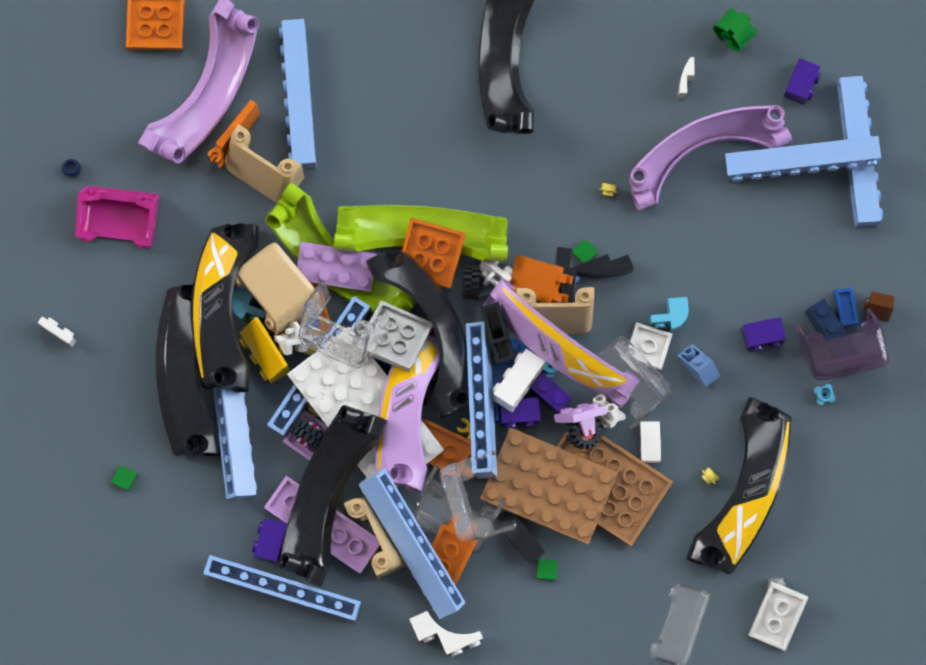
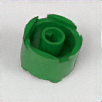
[713,7,758,52]

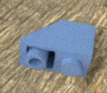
[677,344,720,387]

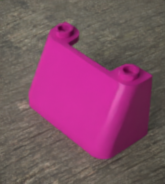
[75,186,160,248]

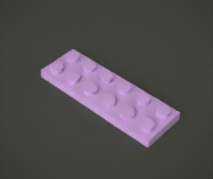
[264,476,380,574]

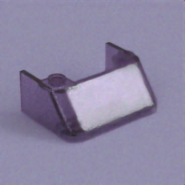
[797,308,889,381]

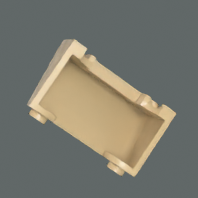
[224,124,305,203]
[234,242,318,335]
[516,287,594,335]
[344,497,407,579]

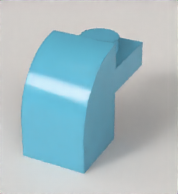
[232,288,267,323]
[649,297,689,332]

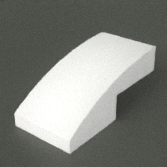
[678,57,694,99]
[640,422,661,463]

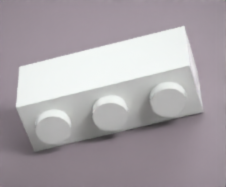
[492,349,545,412]

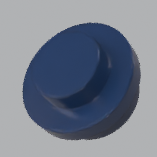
[62,159,81,178]

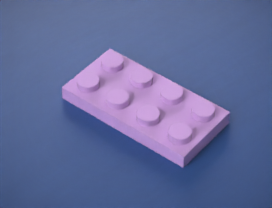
[297,242,377,292]

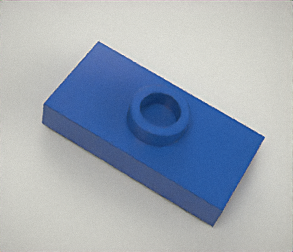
[833,287,860,328]

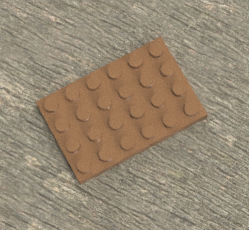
[480,427,618,545]
[557,428,674,547]

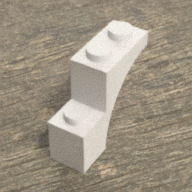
[410,611,483,657]

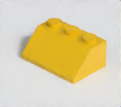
[239,317,290,384]

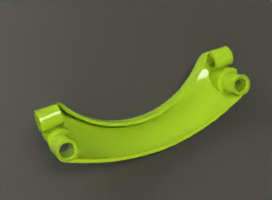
[265,182,417,313]
[334,205,508,262]

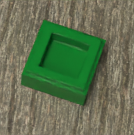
[572,239,599,263]
[111,465,138,491]
[537,559,558,580]

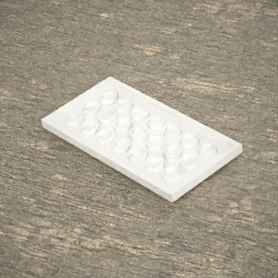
[287,327,444,487]

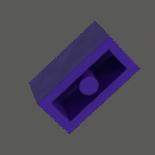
[783,58,821,105]
[741,317,786,352]
[529,373,572,414]
[500,398,540,429]
[252,518,287,563]

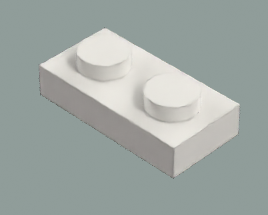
[38,317,76,347]

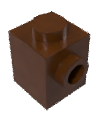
[863,291,894,322]

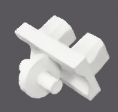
[480,261,513,286]
[274,322,314,355]
[593,394,626,428]

